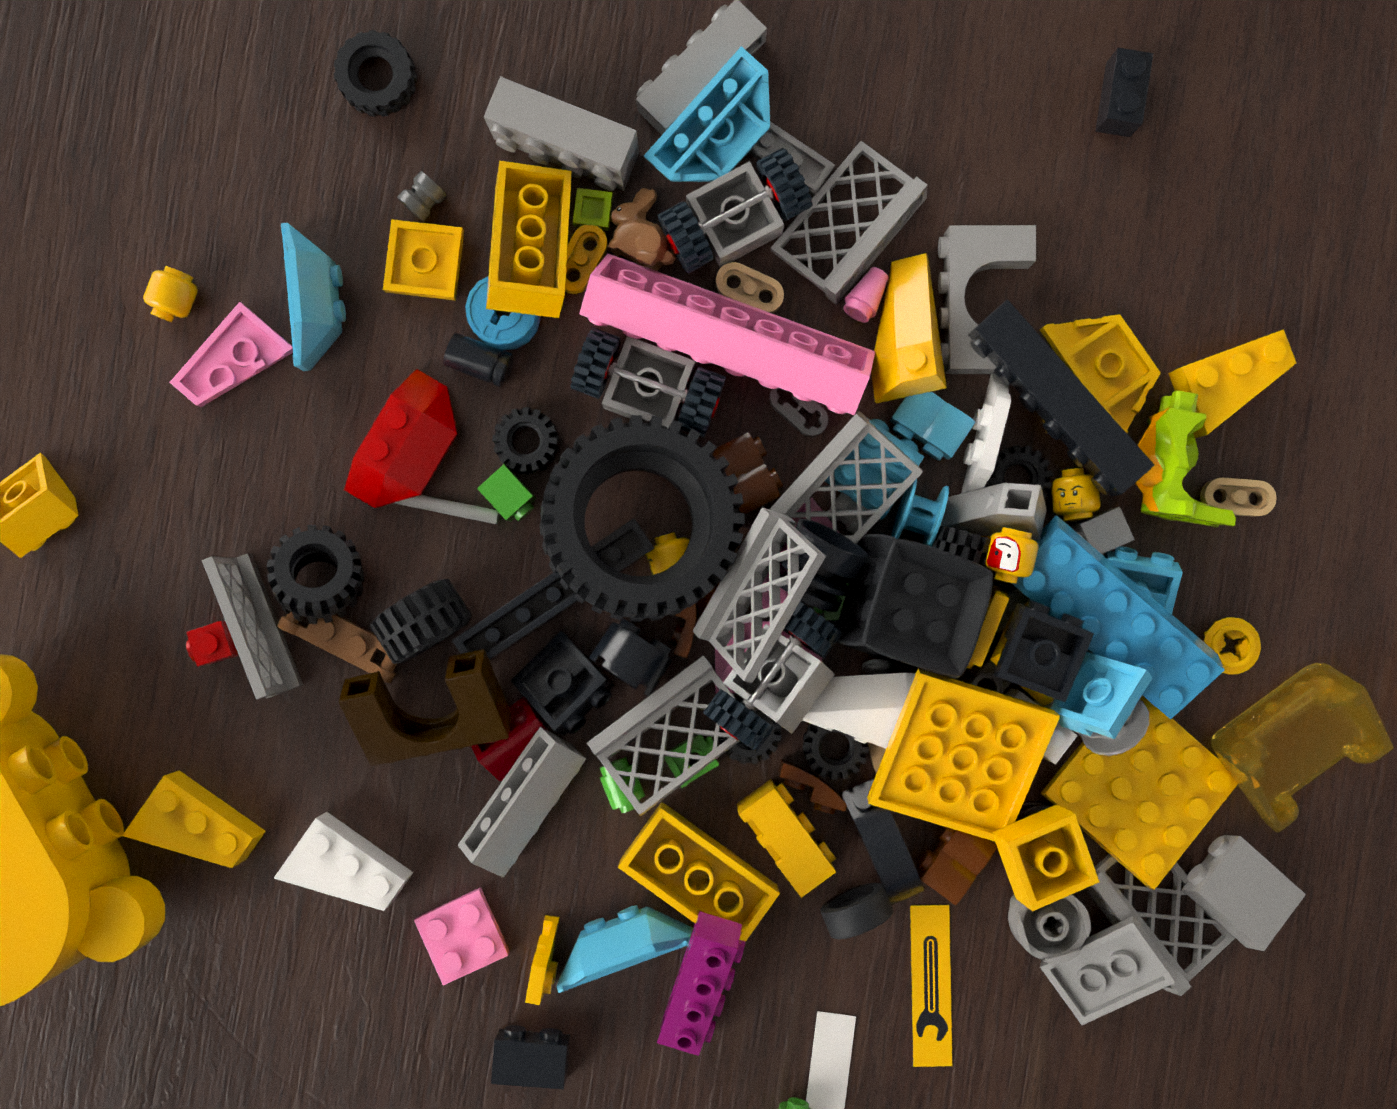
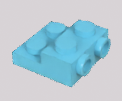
[825,419,924,520]
[1105,546,1183,614]
[1050,652,1152,739]

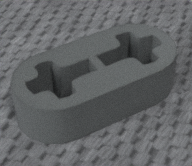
[769,388,828,437]

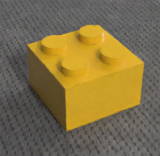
[992,804,1099,911]

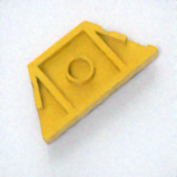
[1040,314,1161,433]

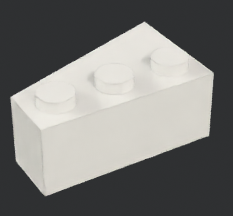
[274,812,413,911]

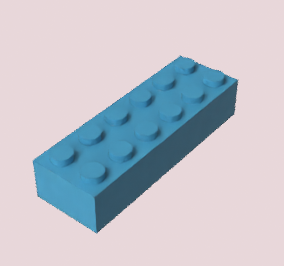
[1012,515,1225,719]

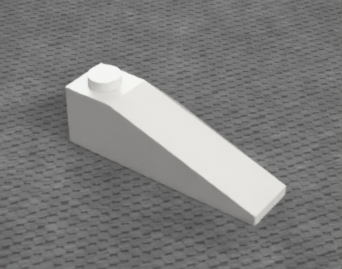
[802,673,916,749]

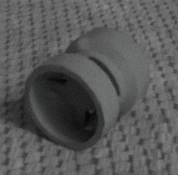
[397,171,447,222]

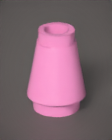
[843,267,889,323]

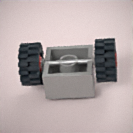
[657,148,813,273]
[571,327,726,438]
[703,600,842,752]

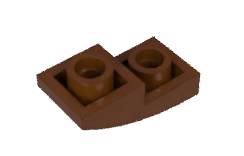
[670,603,696,659]
[778,759,847,814]

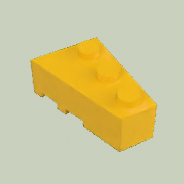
[1168,329,1296,438]
[122,770,266,868]
[737,779,836,898]

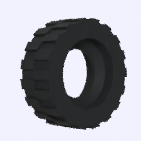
[333,30,417,117]

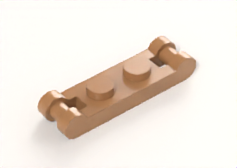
[277,612,397,683]

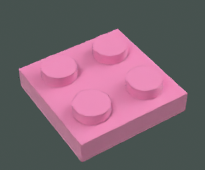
[414,887,510,985]

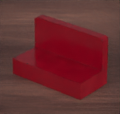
[471,697,552,781]

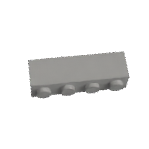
[636,0,767,135]
[458,727,586,878]

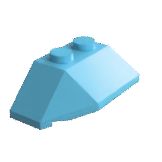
[644,46,770,182]
[281,223,346,371]
[556,905,693,993]

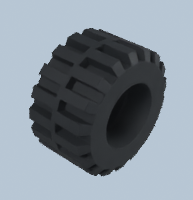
[267,525,364,624]
[370,579,472,664]

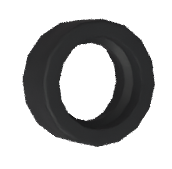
[820,883,894,940]

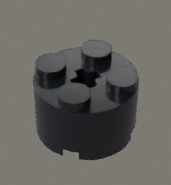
[589,618,673,697]

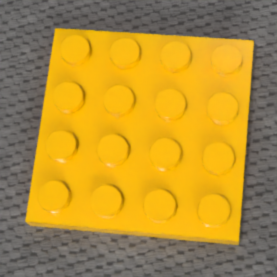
[867,668,1060,841]
[1041,695,1242,890]

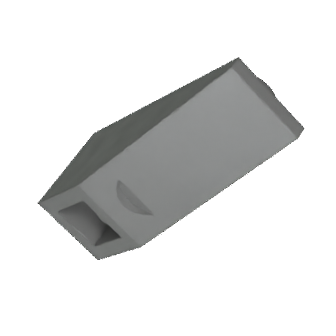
[940,483,1047,540]

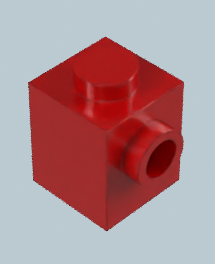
[186,620,239,666]

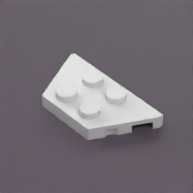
[961,374,1011,494]

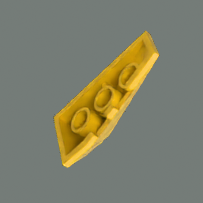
[871,253,947,403]

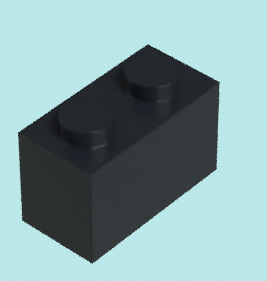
[1095,48,1154,137]
[491,1025,570,1090]

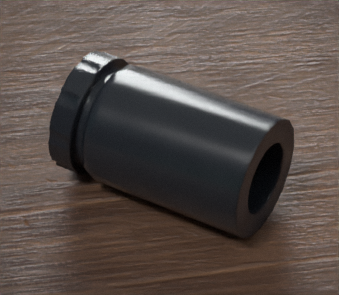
[443,332,514,388]

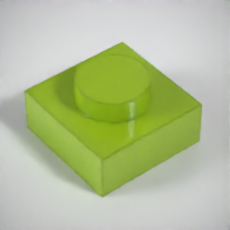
[573,188,613,231]

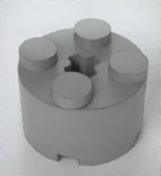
[1008,894,1091,964]

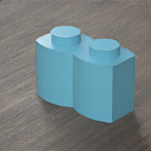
[890,392,975,461]

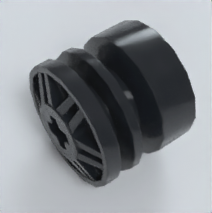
[780,518,868,612]

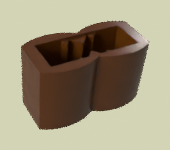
[712,432,783,514]
[917,826,997,905]

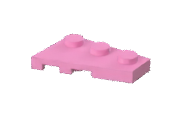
[169,302,293,407]

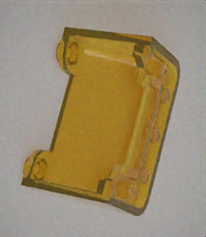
[1211,663,1394,833]

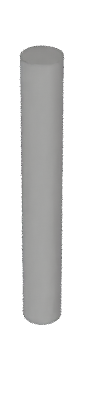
[394,495,500,524]

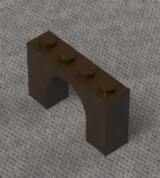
[338,649,512,766]

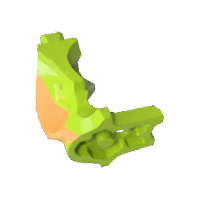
[1135,390,1236,527]

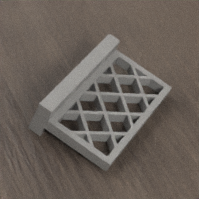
[771,141,928,305]
[769,411,923,544]
[693,507,826,683]
[202,553,303,699]
[587,655,740,816]
[1085,854,1235,996]

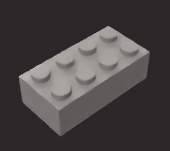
[484,76,640,191]

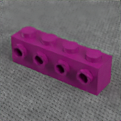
[657,911,745,1056]

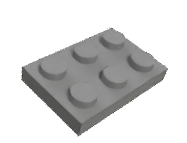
[1040,915,1177,1025]

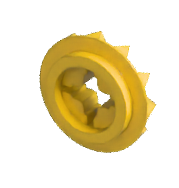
[1204,617,1261,674]

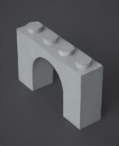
[938,225,1036,374]

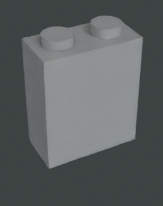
[1182,835,1306,951]

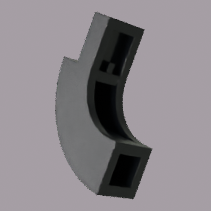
[841,779,924,905]

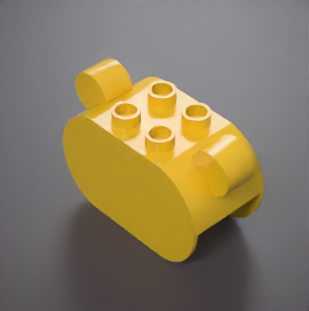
[0,654,165,1006]

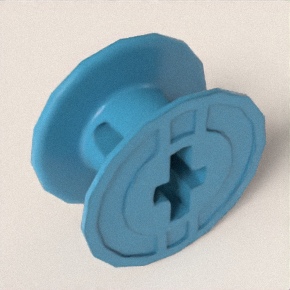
[465,276,541,350]

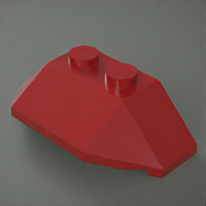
[344,369,458,508]

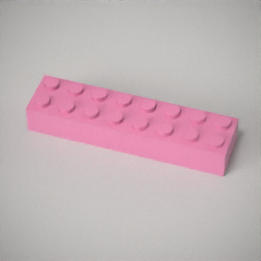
[579,254,875,415]

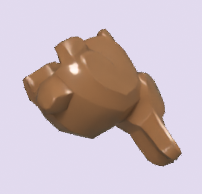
[607,188,676,271]

